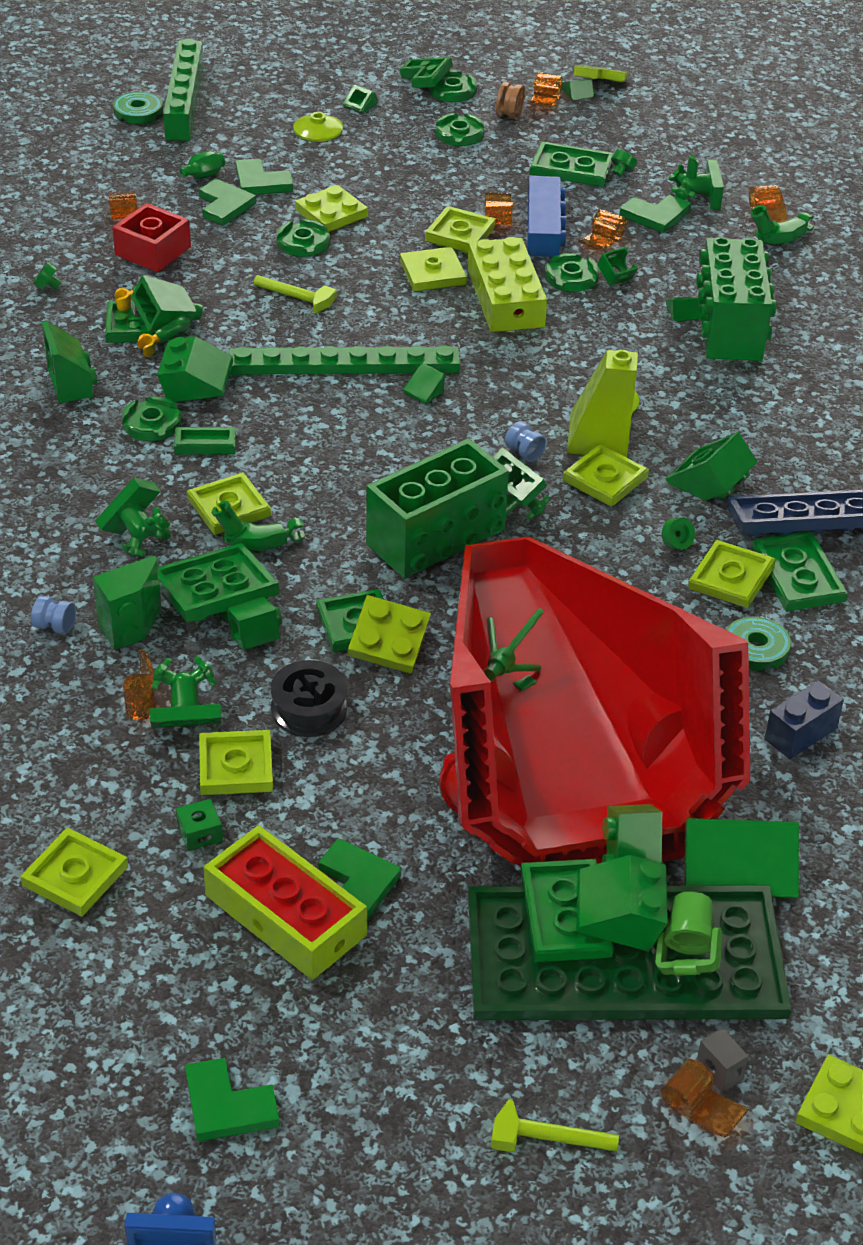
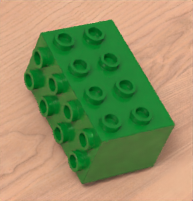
[696,237,776,361]
[366,438,509,579]

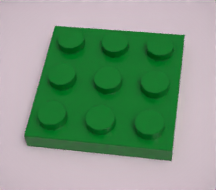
[158,543,280,622]

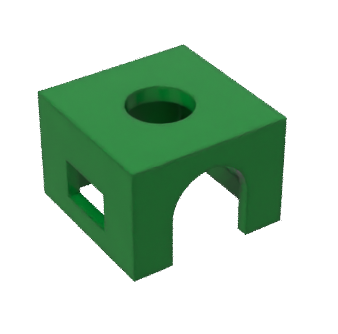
[597,247,638,286]
[176,799,223,851]

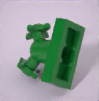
[669,155,724,210]
[493,447,550,520]
[95,478,171,557]
[149,656,222,728]

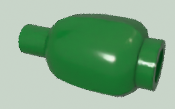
[179,150,225,179]

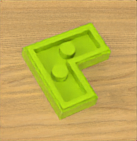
[573,65,629,82]

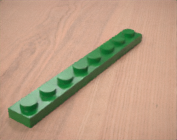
[229,345,460,375]

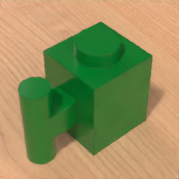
[221,596,282,650]

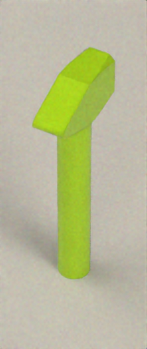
[254,275,337,313]
[491,1099,619,1152]

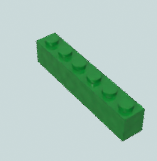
[163,38,204,141]

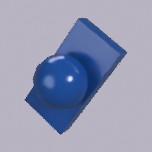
[125,1192,217,1245]

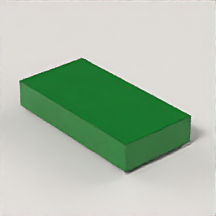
[174,427,236,454]

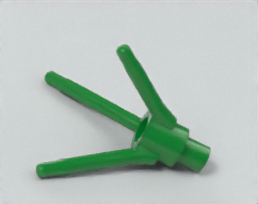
[484,608,544,681]

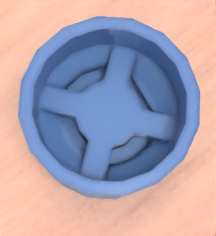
[505,421,547,462]
[31,595,76,635]

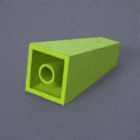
[567,350,638,457]

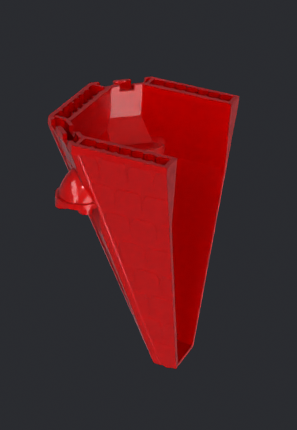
[438,537,750,867]

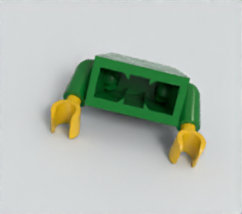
[114,275,203,357]

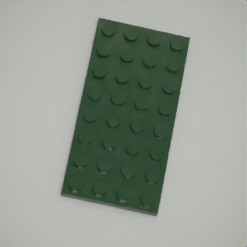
[468,886,792,1021]

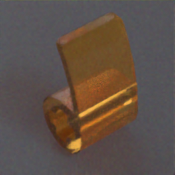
[528,72,563,108]
[749,185,788,222]
[108,190,137,220]
[485,192,513,225]
[578,209,627,250]
[123,650,157,720]
[661,1059,749,1137]

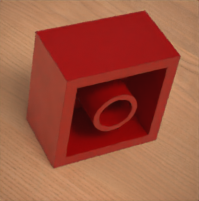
[112,203,191,272]

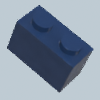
[764,680,844,759]

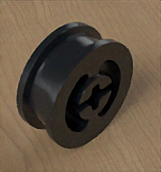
[271,660,347,737]

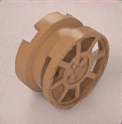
[495,81,525,120]

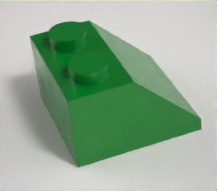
[41,321,97,403]
[157,336,233,402]
[665,431,758,501]
[93,555,162,650]
[576,855,667,952]

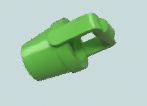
[655,892,722,976]

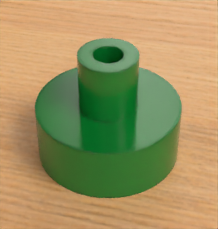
[611,149,638,177]
[32,261,62,290]
[662,518,695,550]

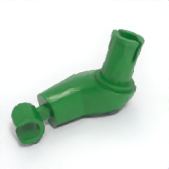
[750,205,814,244]
[211,501,305,551]

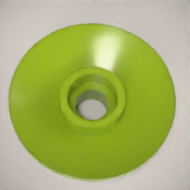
[293,112,343,142]

